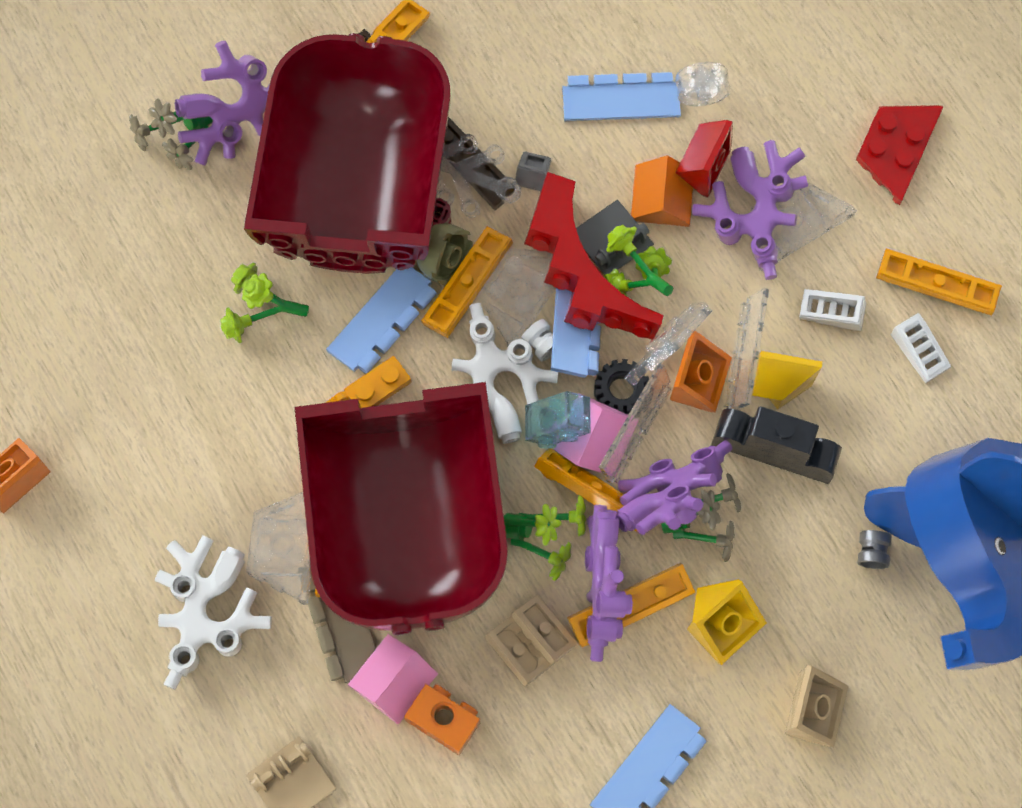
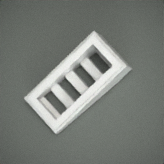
[799,289,866,331]
[890,313,951,383]

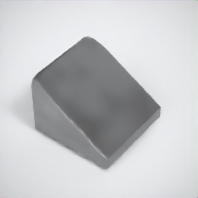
[515,151,552,191]

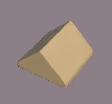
[785,665,848,748]

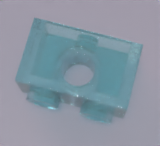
[525,391,591,449]

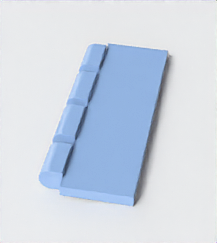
[562,72,681,121]
[326,267,437,374]
[551,288,601,378]
[590,704,707,808]

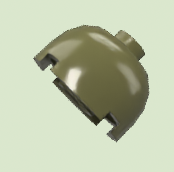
[416,223,473,286]

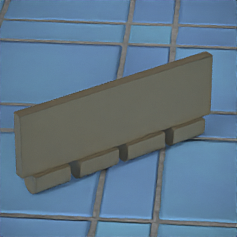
[298,562,376,683]

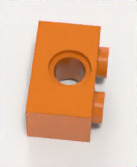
[404,684,480,756]

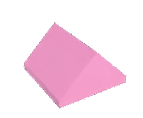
[554,393,635,475]
[348,634,438,725]

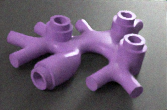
[175,40,270,165]
[692,140,809,280]
[616,440,732,535]
[585,505,633,662]

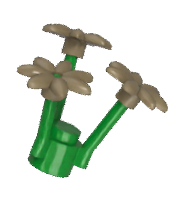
[129,98,213,170]
[661,473,741,562]

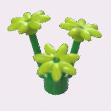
[504,496,587,581]

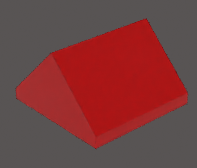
[676,120,733,198]

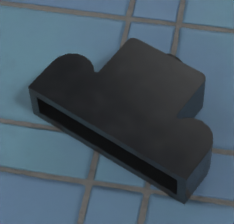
[711,406,842,484]

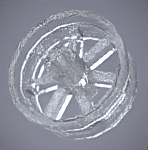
[675,62,730,106]

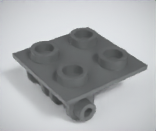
[576,199,654,275]

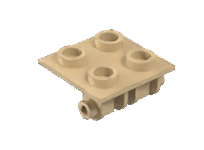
[246,736,336,808]

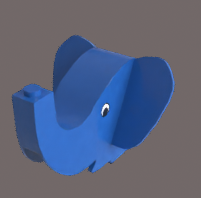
[864,438,1022,670]

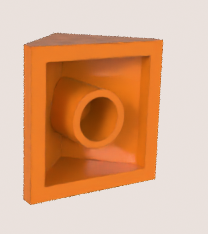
[631,155,693,227]
[670,331,732,412]
[0,438,51,514]

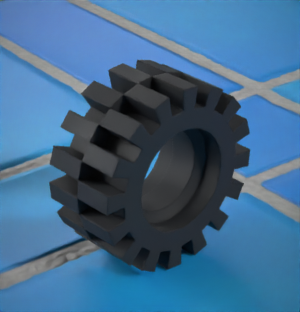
[594,359,650,417]

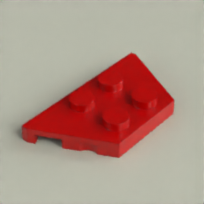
[856,105,943,205]

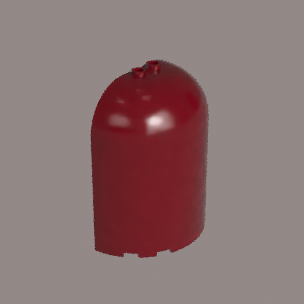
[244,33,451,273]
[294,382,508,635]

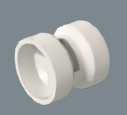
[521,319,553,361]

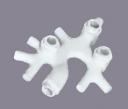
[451,303,559,444]
[155,535,272,690]

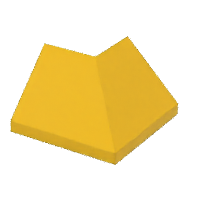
[751,351,823,410]
[687,579,767,665]

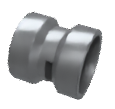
[857,530,892,569]

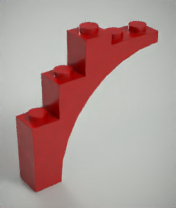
[524,172,664,340]

